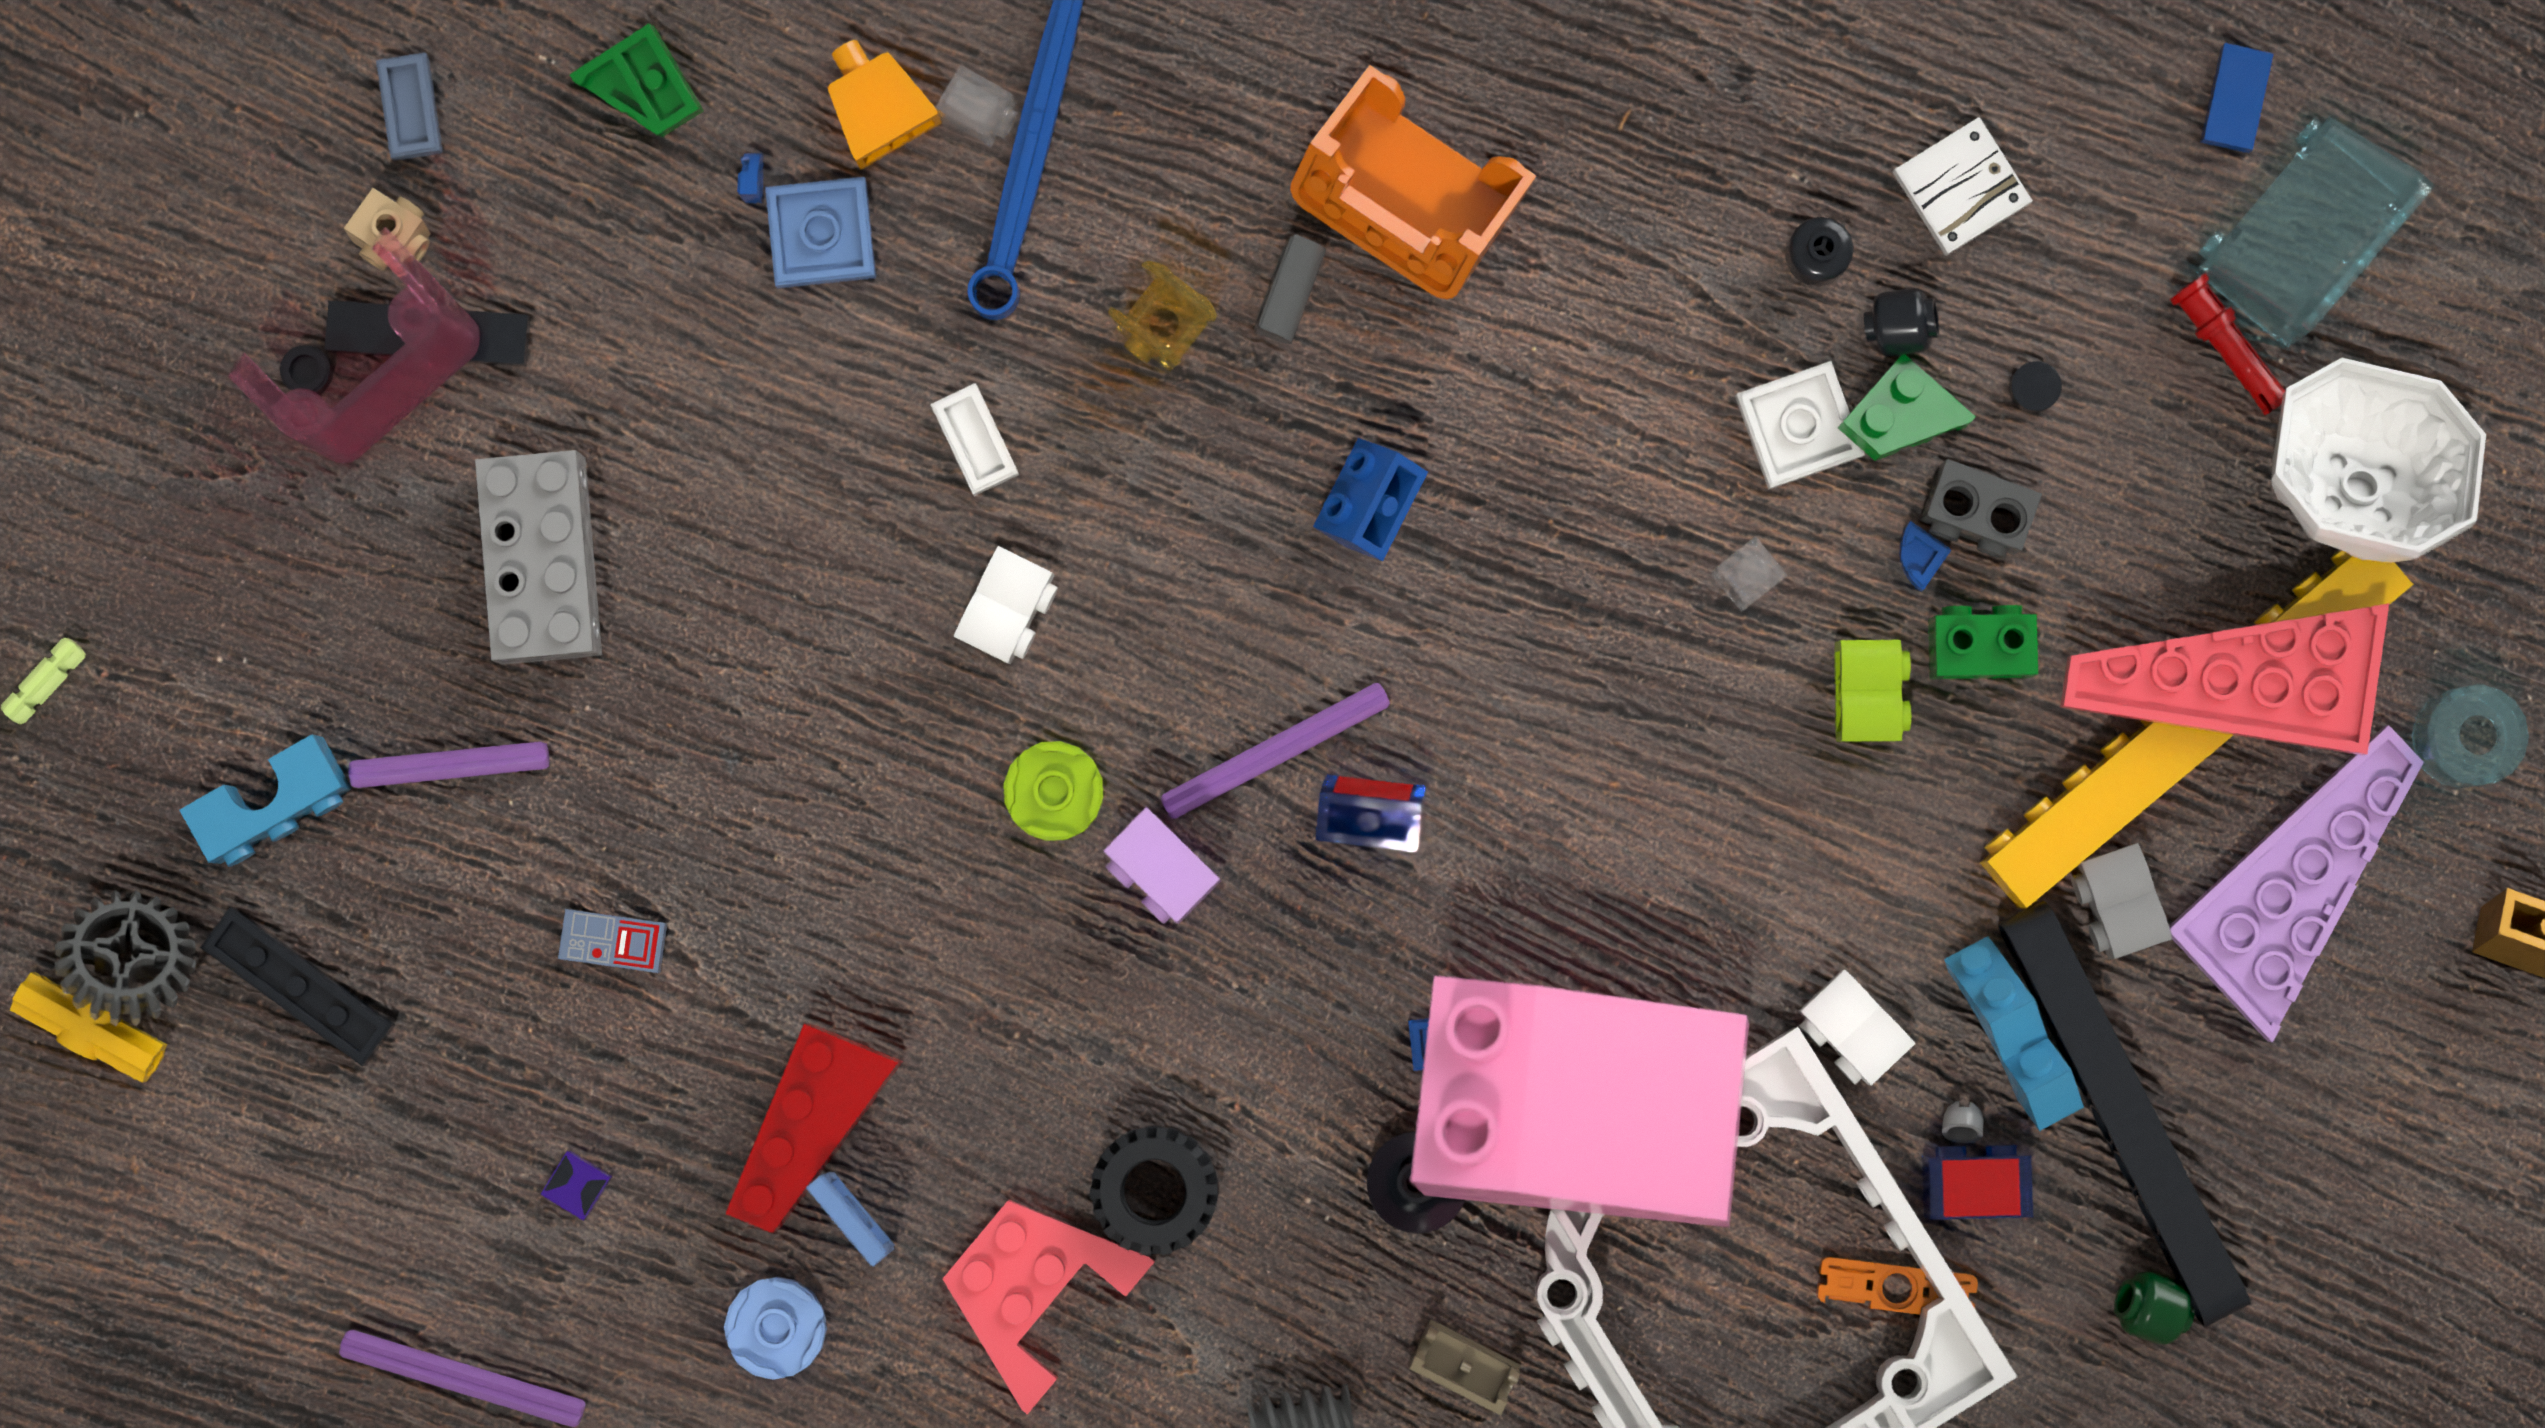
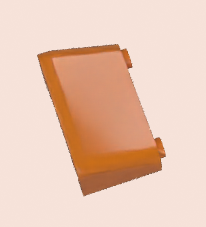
[1290,65,1536,299]

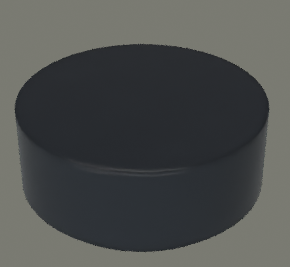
[280,345,334,397]
[2009,361,2062,413]

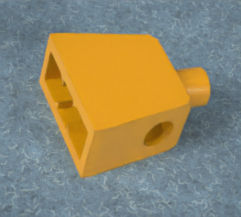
[827,40,942,170]

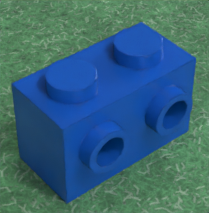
[1313,438,1428,562]

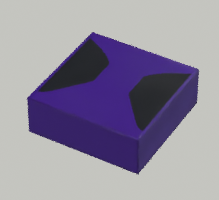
[540,1150,613,1221]

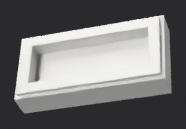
[930,383,1019,496]

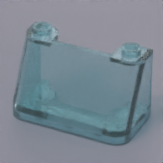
[2194,116,2435,348]

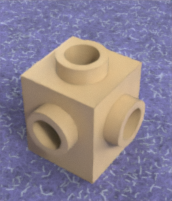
[344,188,431,274]

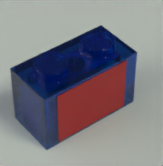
[1315,774,1426,852]
[1922,1144,2033,1220]

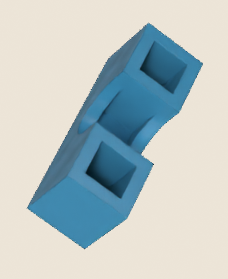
[179,734,352,867]

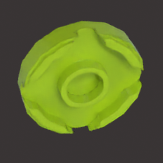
[1004,741,1104,841]

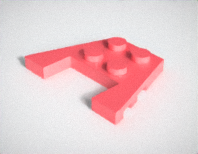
[943,1200,1155,1415]

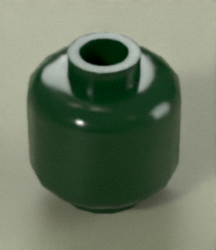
[2114,1272,2195,1345]

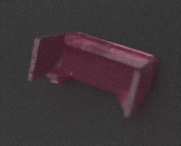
[228,227,480,463]

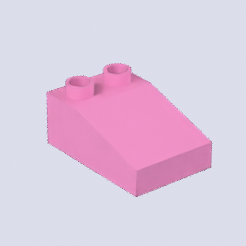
[1411,976,1749,1227]

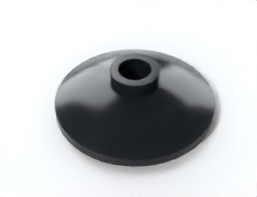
[1367,1131,1465,1234]

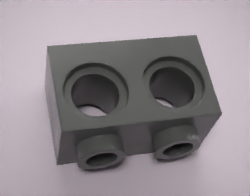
[1919,459,2042,559]

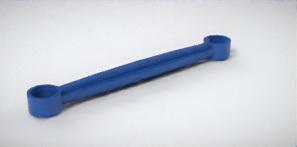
[967,0,1084,320]

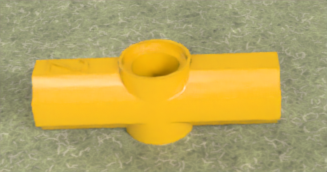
[10,972,168,1083]

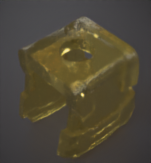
[1108,261,1217,372]

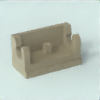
[1408,1319,1521,1416]

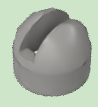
[1942,1101,1984,1143]

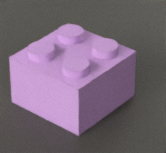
[1104,807,1221,924]

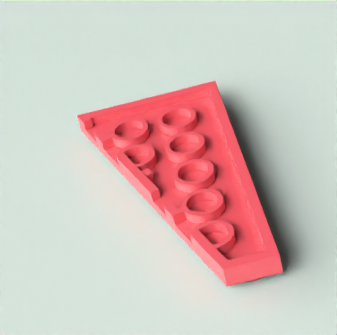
[2060,603,2389,755]

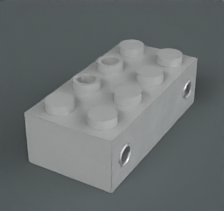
[475,450,602,665]

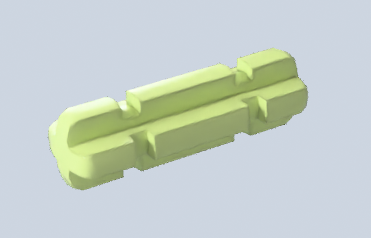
[1,638,86,724]

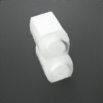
[954,546,1058,664]
[1798,969,1915,1085]

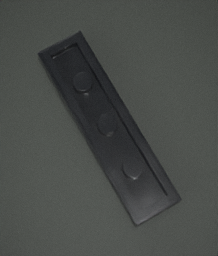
[324,300,531,367]
[200,907,395,1066]

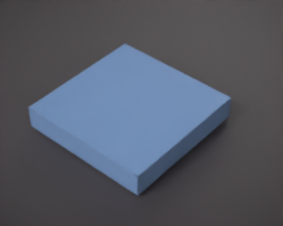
[765,177,876,288]
[806,1171,895,1267]

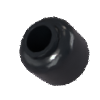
[1785,217,1854,287]
[1864,288,1939,357]

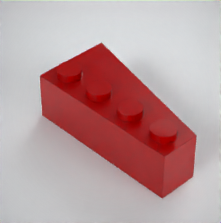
[725,1023,903,1233]

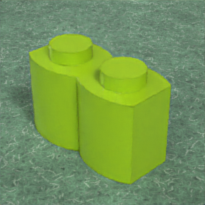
[1834,640,1911,742]

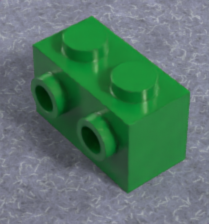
[1928,605,2038,679]

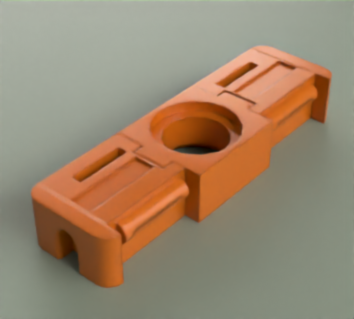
[1816,1256,1978,1315]

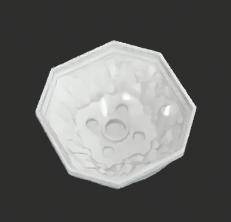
[2272,358,2486,562]

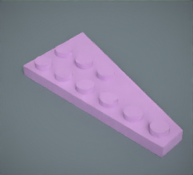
[2169,725,2424,1042]

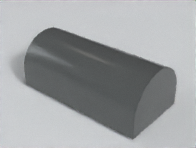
[1253,234,1326,344]

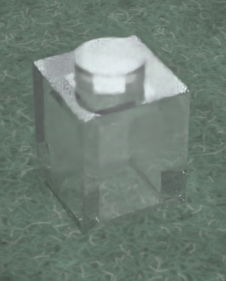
[935,65,1018,147]
[1710,536,1787,612]

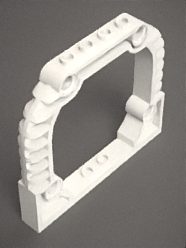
[1535,1027,2017,1428]

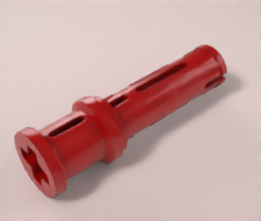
[2169,272,2285,416]

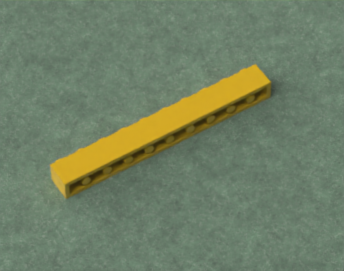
[1979,549,2414,909]

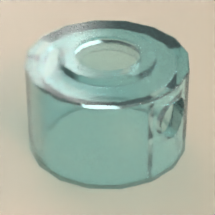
[2412,684,2529,788]

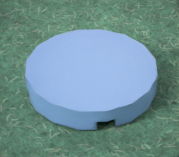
[724,1276,827,1380]

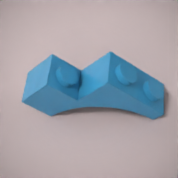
[1944,936,2084,1131]

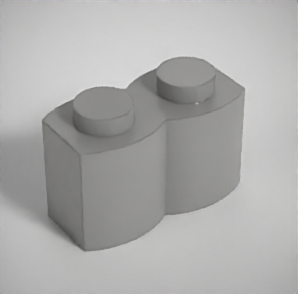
[2071,843,2172,959]

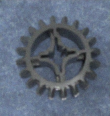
[55,890,196,1026]

